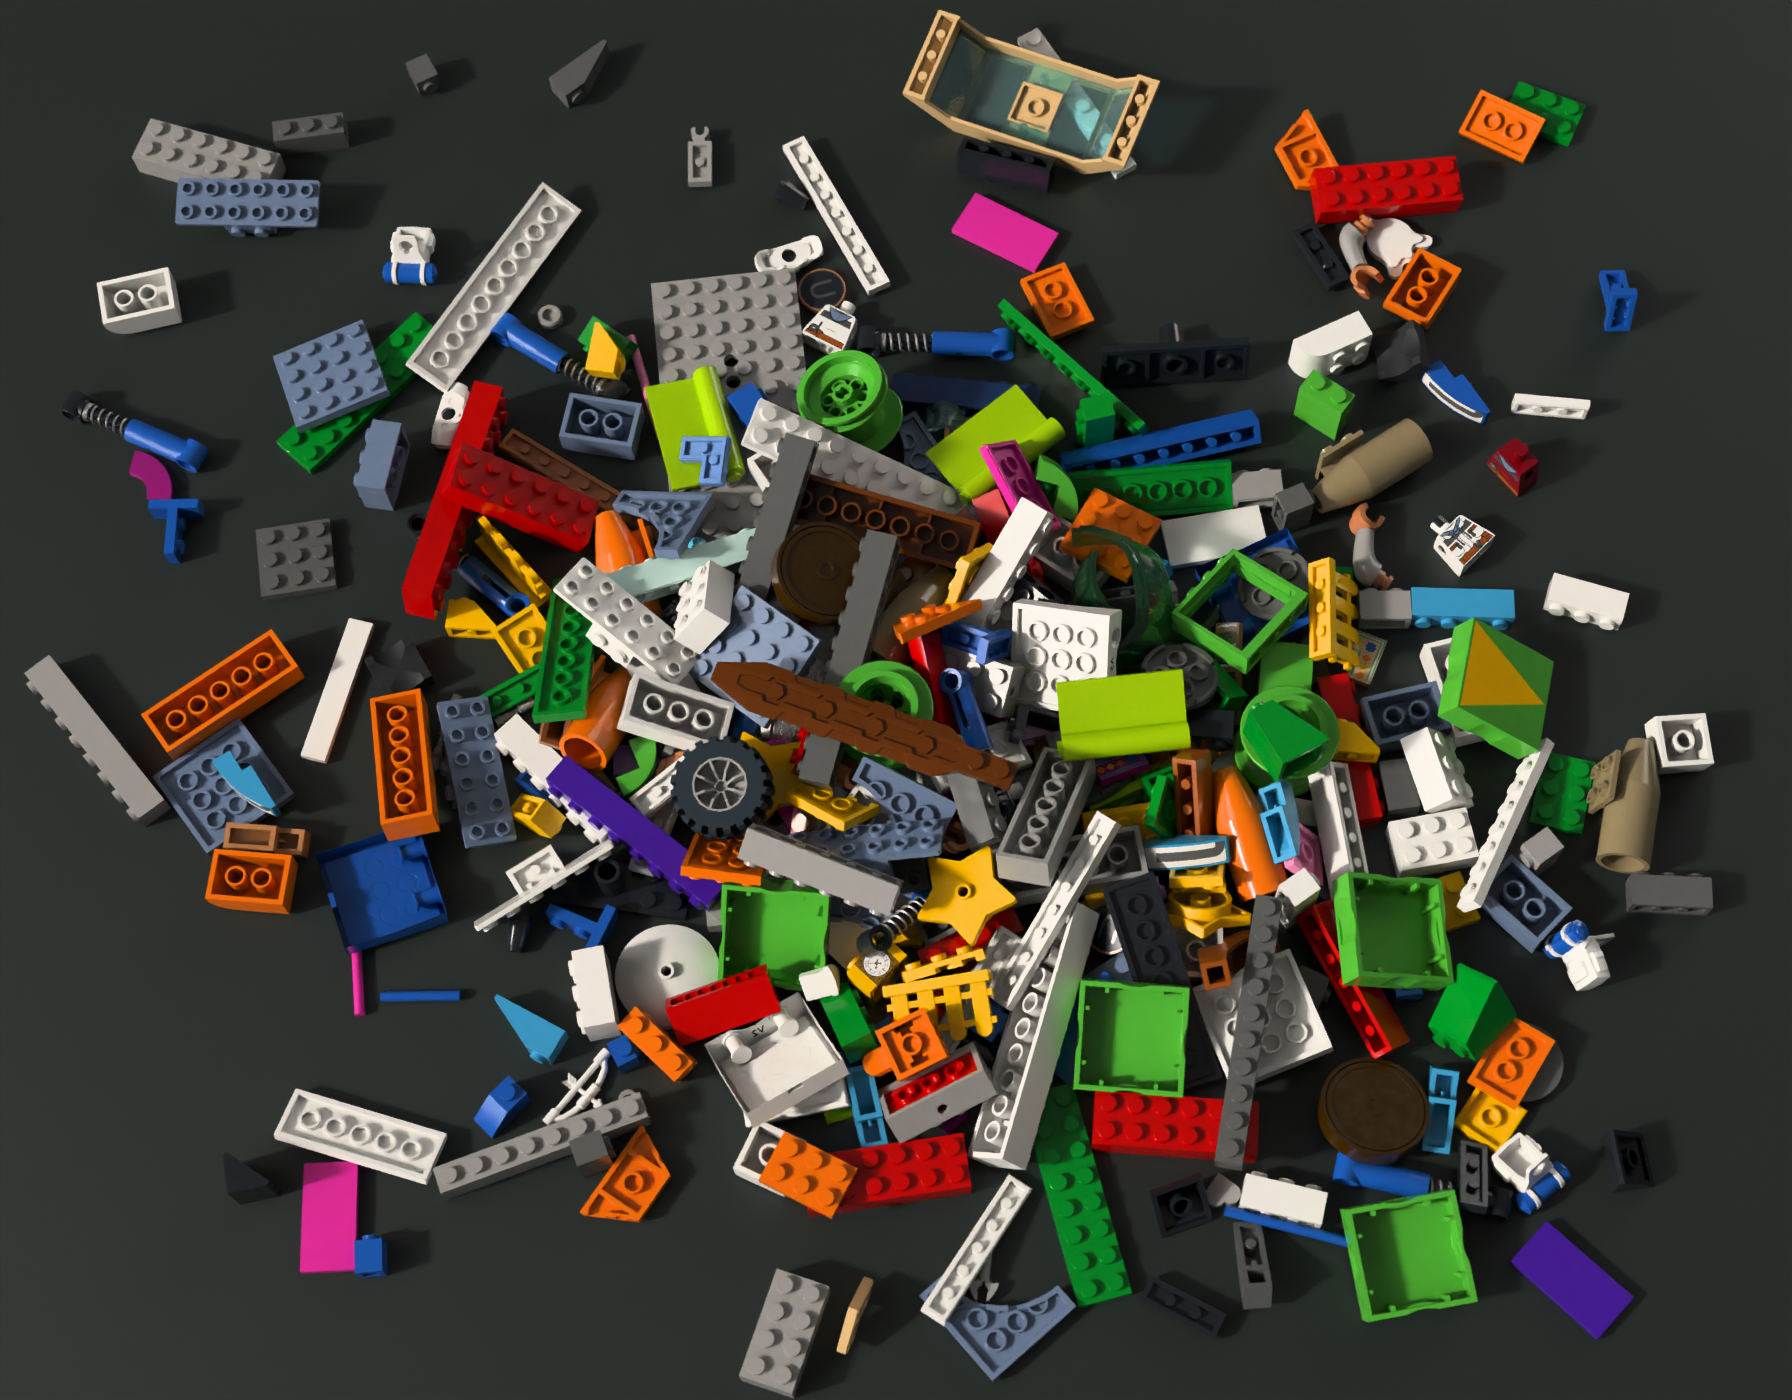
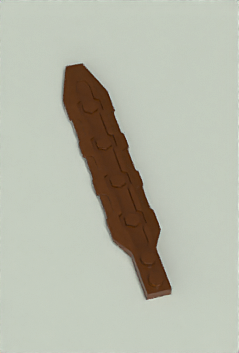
[710,662,1019,791]

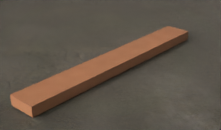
[498,428,659,544]

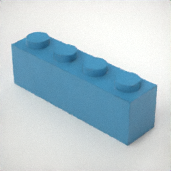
[1410,587,1515,630]

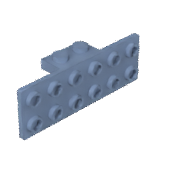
[175,178,321,237]
[437,696,517,849]
[788,818,945,877]

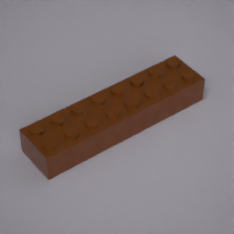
[795,474,983,571]

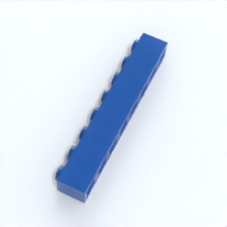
[1059,409,1262,472]

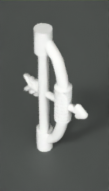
[542,1048,611,1125]

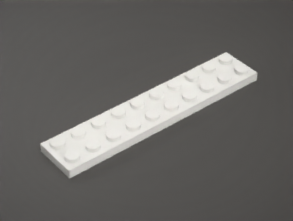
[406,182,581,393]
[741,398,979,520]

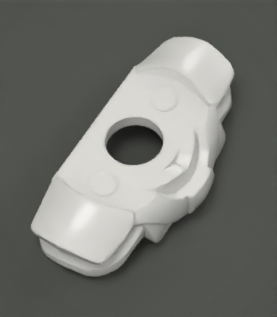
[755,235,823,273]
[431,382,470,449]

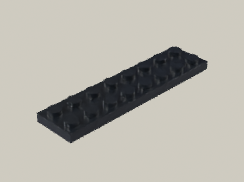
[1102,871,1223,1090]

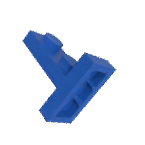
[1599,270,1638,332]
[148,499,204,564]
[941,620,1013,665]
[545,903,619,948]

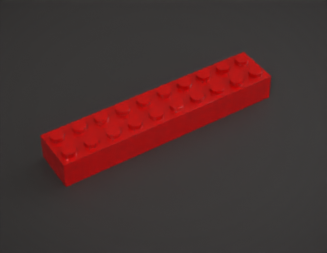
[402,381,508,620]

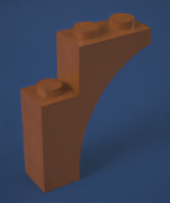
[1197,930,1281,991]

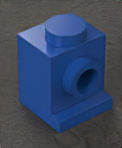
[607,1035,646,1075]

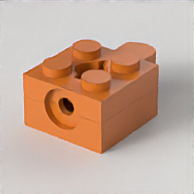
[863,1007,951,1082]

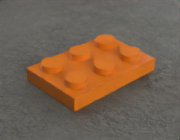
[1459,89,1546,164]
[1020,262,1095,341]
[1467,1018,1555,1110]
[759,1131,858,1219]

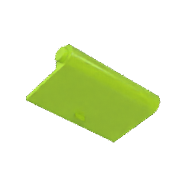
[645,365,746,492]
[926,384,1066,507]
[1056,669,1191,762]

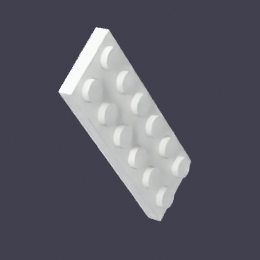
[274,1088,447,1185]

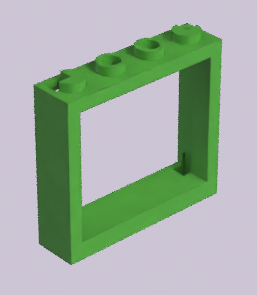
[1170,549,1308,675]

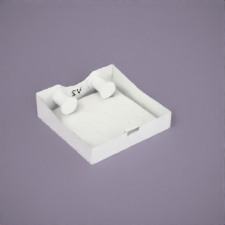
[1011,599,1122,711]
[1193,948,1333,1083]
[704,992,849,1128]

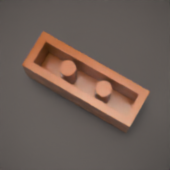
[617,1006,698,1082]

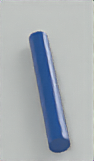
[380,990,461,1002]

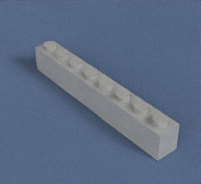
[24,655,171,827]
[433,1092,652,1200]

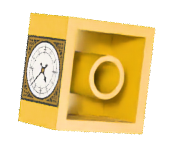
[847,939,908,1007]

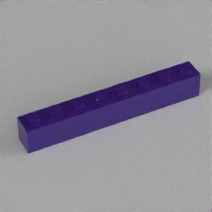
[546,755,722,912]

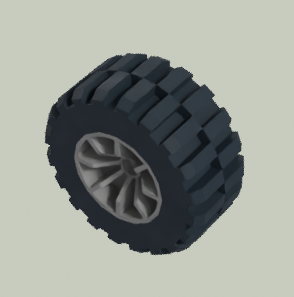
[670,736,775,841]

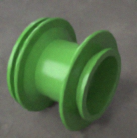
[797,350,903,452]
[838,660,933,771]
[1234,685,1340,797]

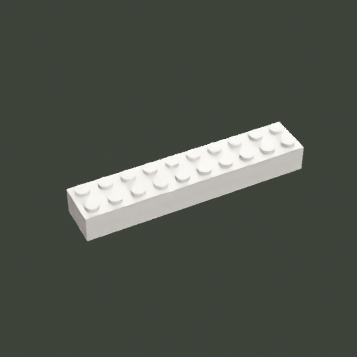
[967,902,1100,1170]

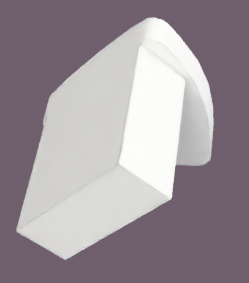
[799,964,840,1001]

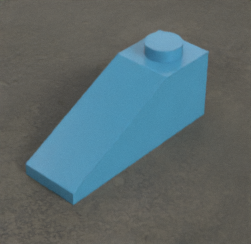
[494,994,569,1065]

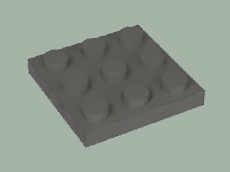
[256,518,338,601]

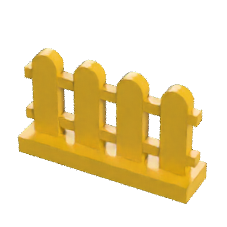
[474,515,552,612]
[1308,557,1359,671]
[882,969,998,1041]

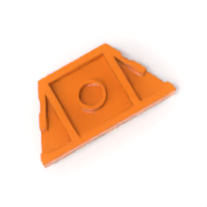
[1274,109,1339,190]
[892,599,983,644]
[580,1125,671,1223]

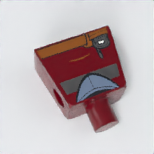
[1486,438,1539,497]

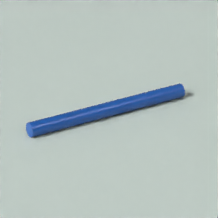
[1224,1205,1347,1247]

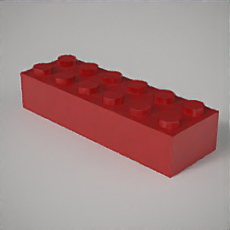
[1309,156,1464,225]
[440,442,600,554]
[1091,1091,1259,1163]
[807,1133,972,1217]

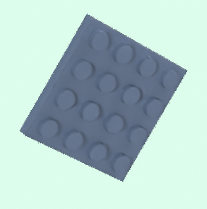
[273,319,391,433]
[688,585,824,729]
[152,718,296,857]

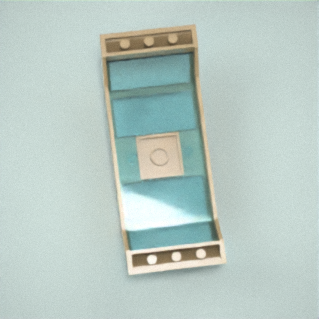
[903,10,1160,174]

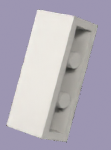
[1543,573,1630,630]
[1275,868,1321,930]
[1238,1171,1328,1229]

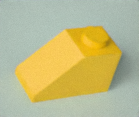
[585,322,626,380]
[445,597,496,639]
[1332,719,1380,763]
[511,793,566,839]

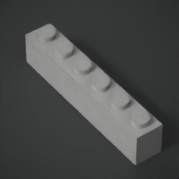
[737,823,904,917]

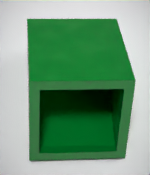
[1243,700,1329,783]
[1428,963,1517,1061]

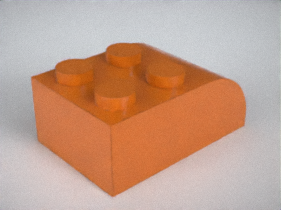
[1383,247,1462,330]
[205,849,299,914]

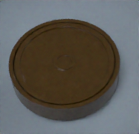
[771,522,861,626]
[1317,1057,1430,1165]

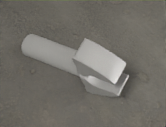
[969,1253,999,1303]

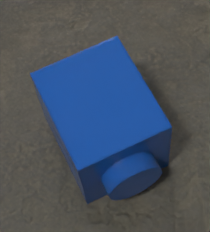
[354,1235,388,1278]

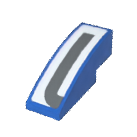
[1420,360,1491,425]

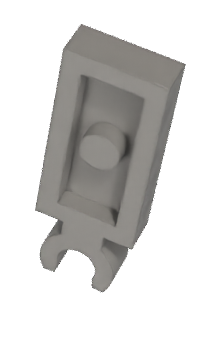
[688,127,712,187]

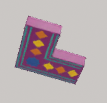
[1095,754,1150,787]

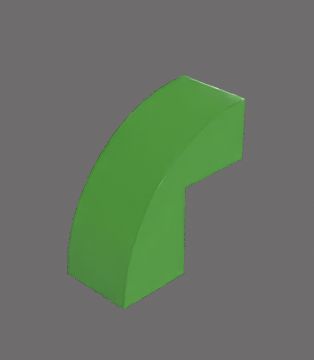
[1034,455,1078,520]
[616,736,659,803]

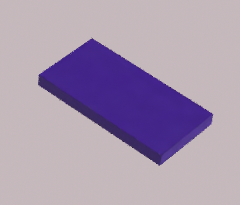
[1510,1221,1634,1340]

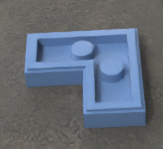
[679,436,732,487]

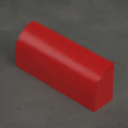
[908,632,961,735]
[665,964,781,1047]

